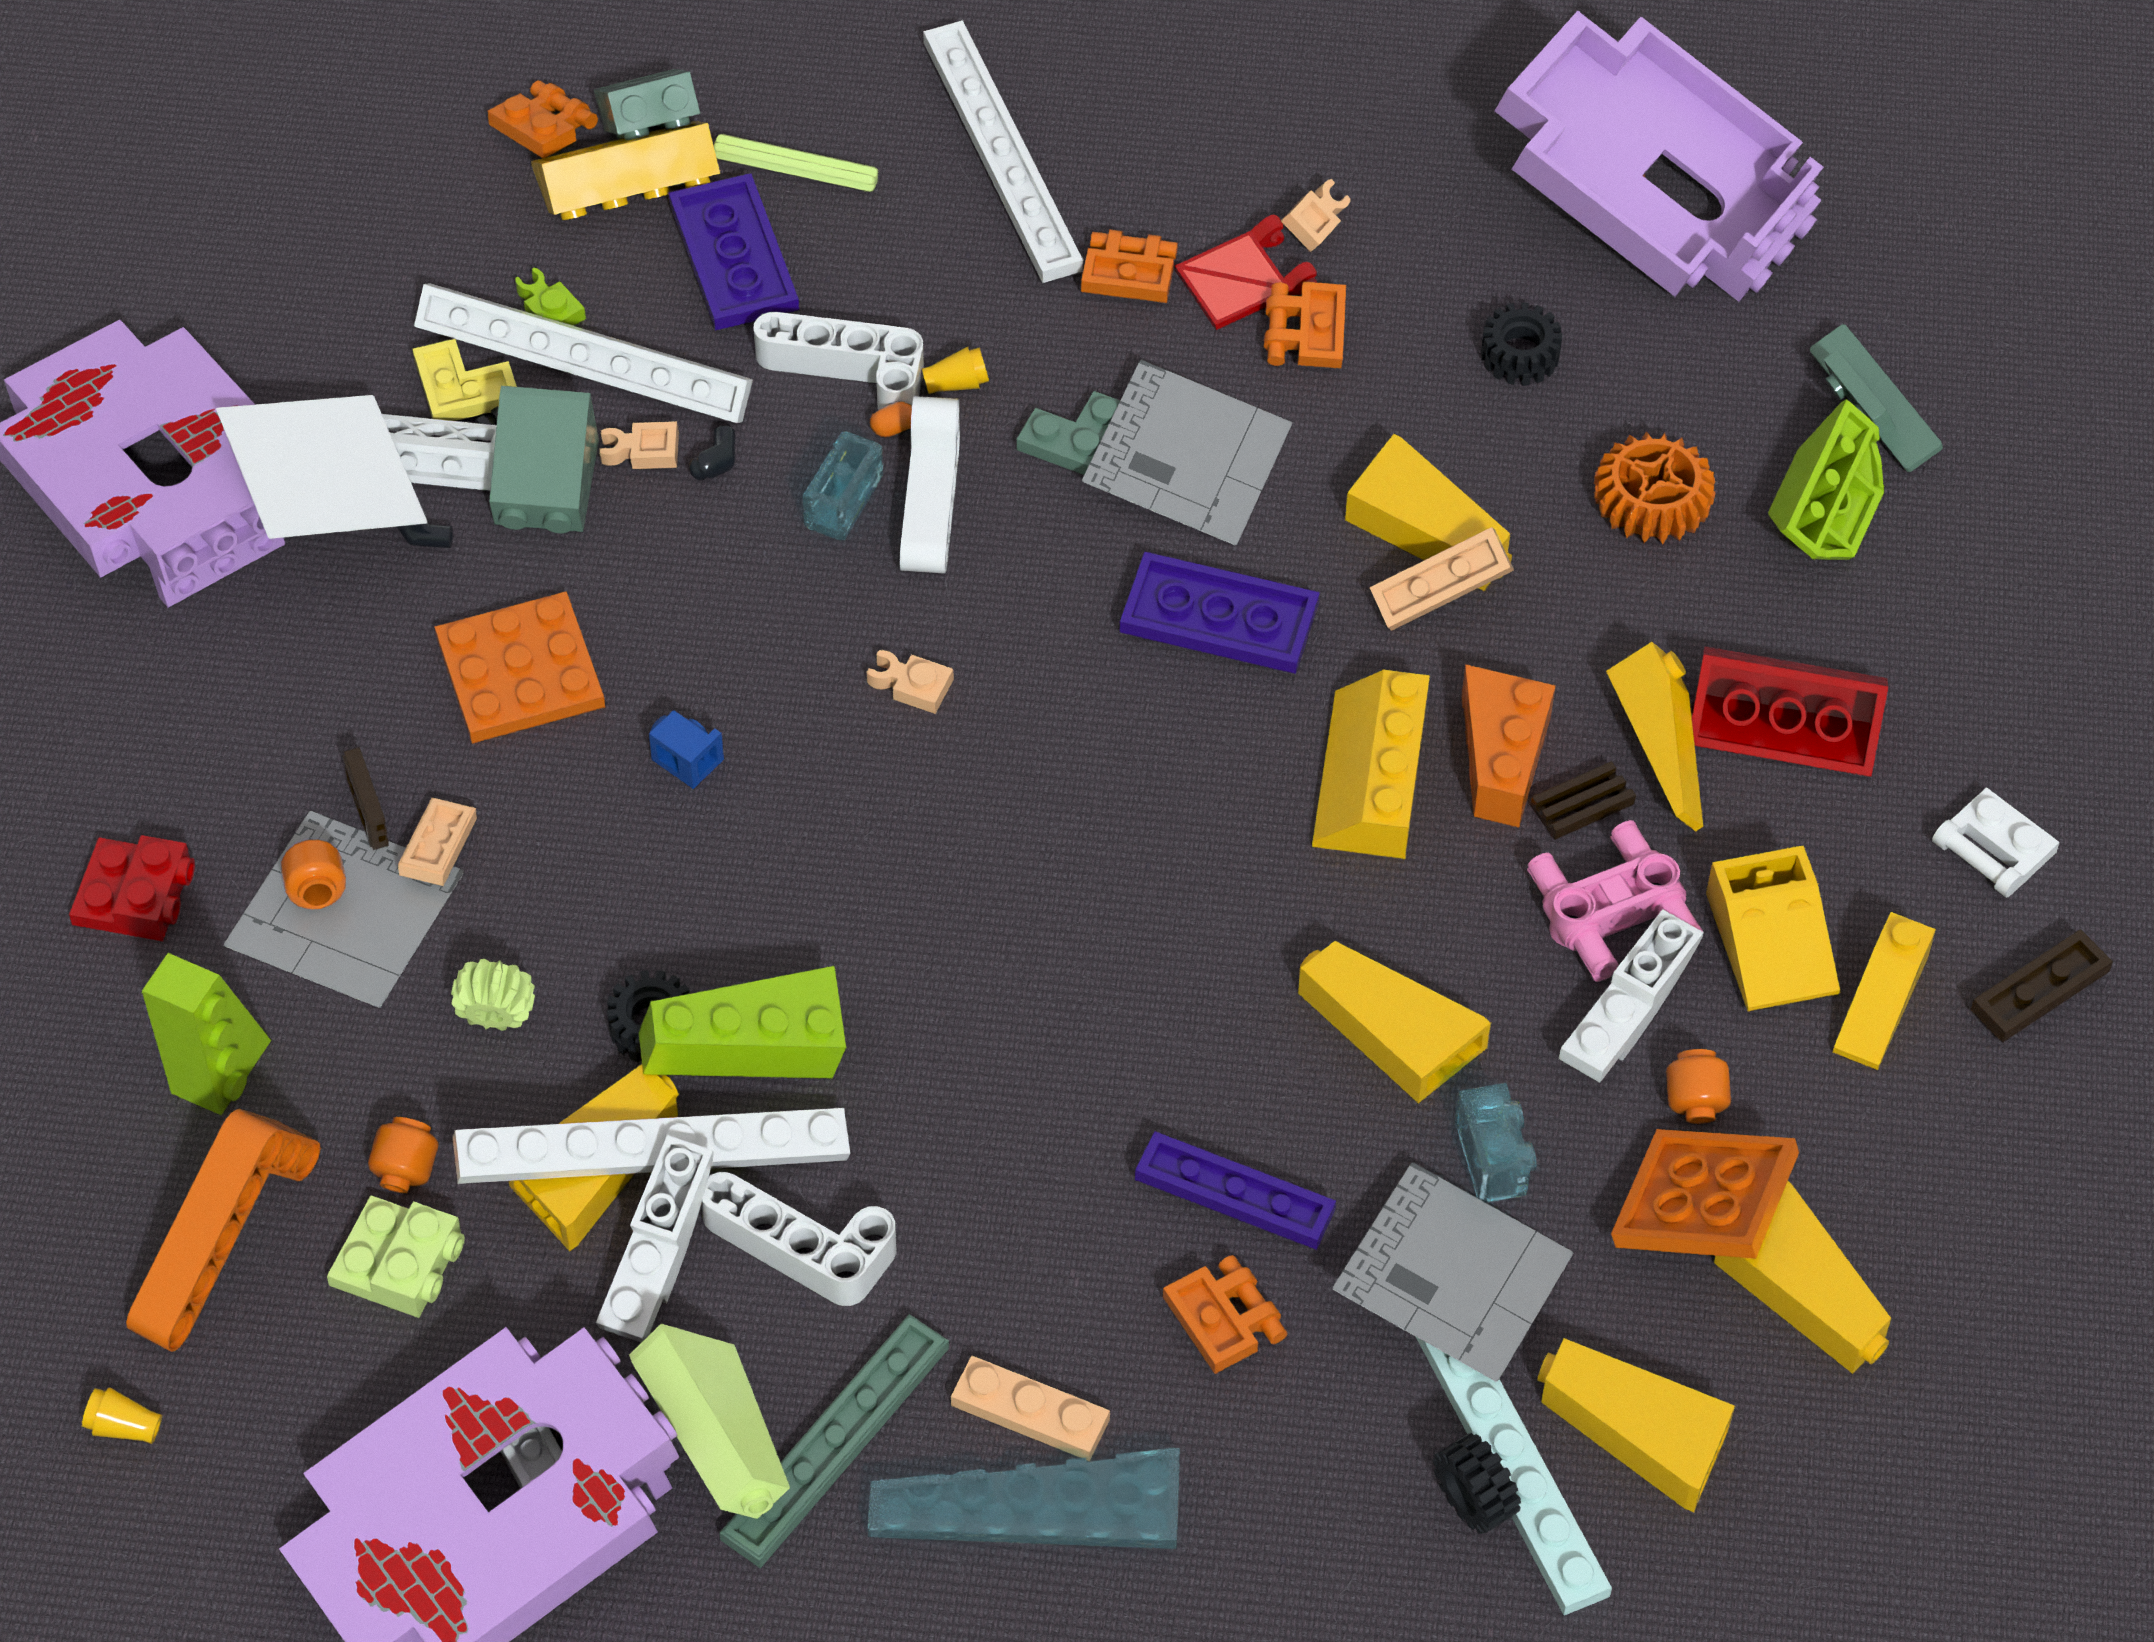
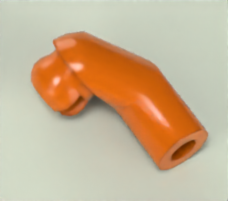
[870,402,912,437]

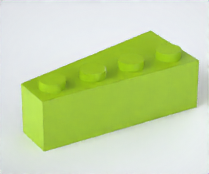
[142,953,271,1115]
[639,966,846,1078]

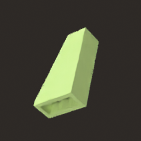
[629,1324,790,1519]

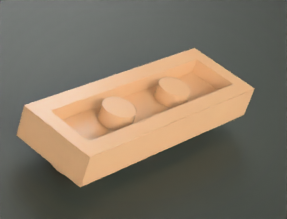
[1370,527,1514,630]
[951,1356,1110,1461]

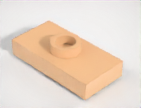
[398,798,477,886]

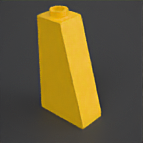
[1345,434,1512,591]
[1298,941,1491,1103]
[509,1064,679,1251]
[1714,1181,1891,1374]
[1537,1338,1735,1512]

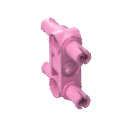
[1527,820,1703,982]

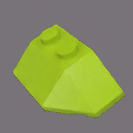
[1768,399,1884,560]

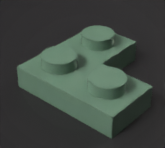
[1016,391,1120,475]

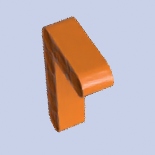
[126,1109,321,1352]

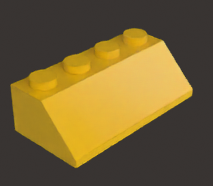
[531,121,720,220]
[1312,670,1430,859]

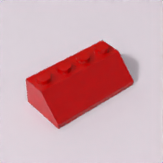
[1692,647,1889,777]

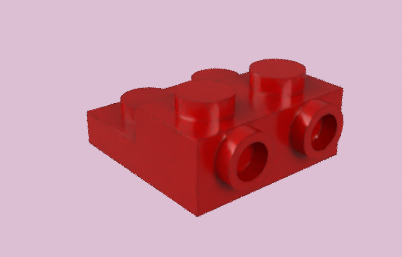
[69,835,195,941]

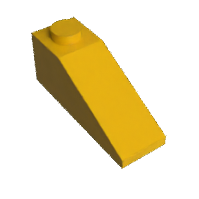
[1833,912,1936,1070]

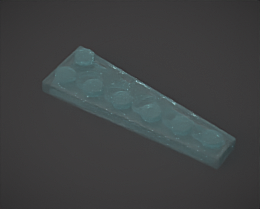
[868,1448,1180,1549]

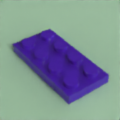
[668,173,799,331]
[1120,552,1320,674]

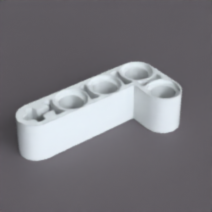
[754,312,924,410]
[900,396,960,573]
[701,1172,896,1306]

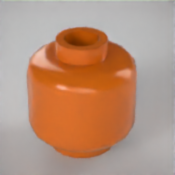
[281,839,346,909]
[1666,1049,1731,1124]
[368,1117,438,1193]

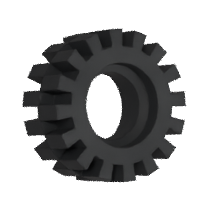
[1481,302,1562,386]
[607,970,690,1062]
[1433,1433,1521,1534]

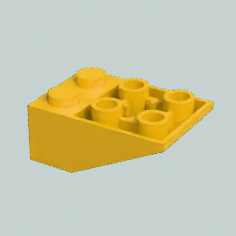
[1706,845,1840,1011]

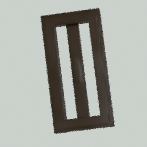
[342,747,389,850]
[1531,761,1636,840]

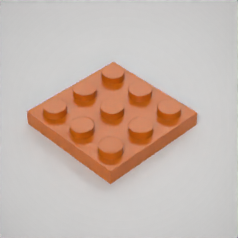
[434,591,605,744]
[1611,1129,1799,1259]

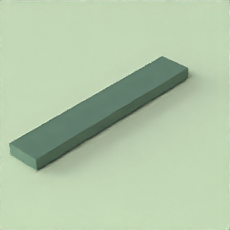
[720,1314,949,1569]

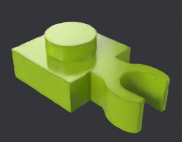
[515,268,586,326]

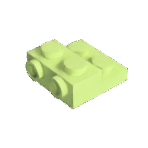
[327,1196,465,1318]

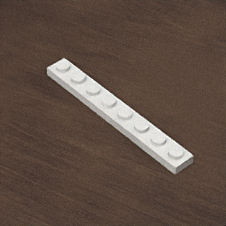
[923,20,1083,283]
[414,283,753,423]
[453,1108,850,1184]

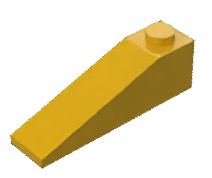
[1606,642,1703,832]

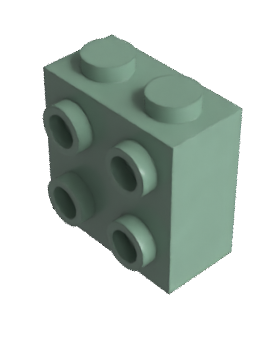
[594,69,700,140]

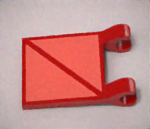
[1175,215,1317,330]

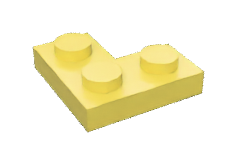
[412,339,517,421]

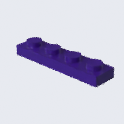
[1135,1131,1336,1250]

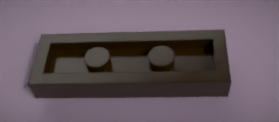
[1970,929,2113,1043]

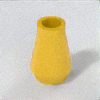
[922,346,989,394]
[82,1387,162,1444]

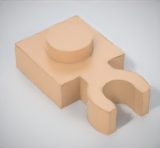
[1281,179,1350,252]
[600,421,679,469]
[867,650,954,714]

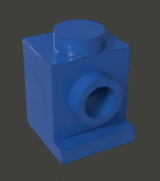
[649,710,724,789]

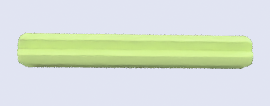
[714,134,878,192]

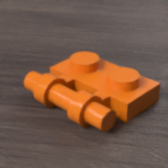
[488,80,598,159]
[1081,229,1178,303]
[1264,282,1346,368]
[1163,1255,1288,1374]

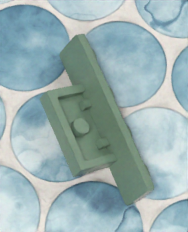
[1810,324,1943,472]

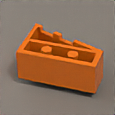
[1461,664,1555,827]

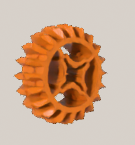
[1594,431,1715,545]

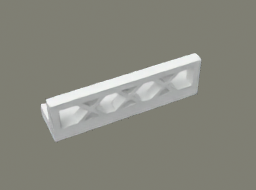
[382,414,497,491]

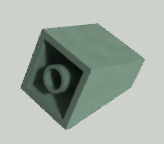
[489,386,599,533]

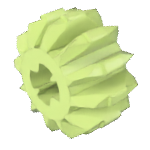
[451,959,535,1031]

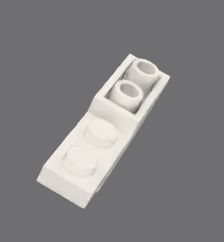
[1559,909,1704,1083]
[596,1135,714,1343]

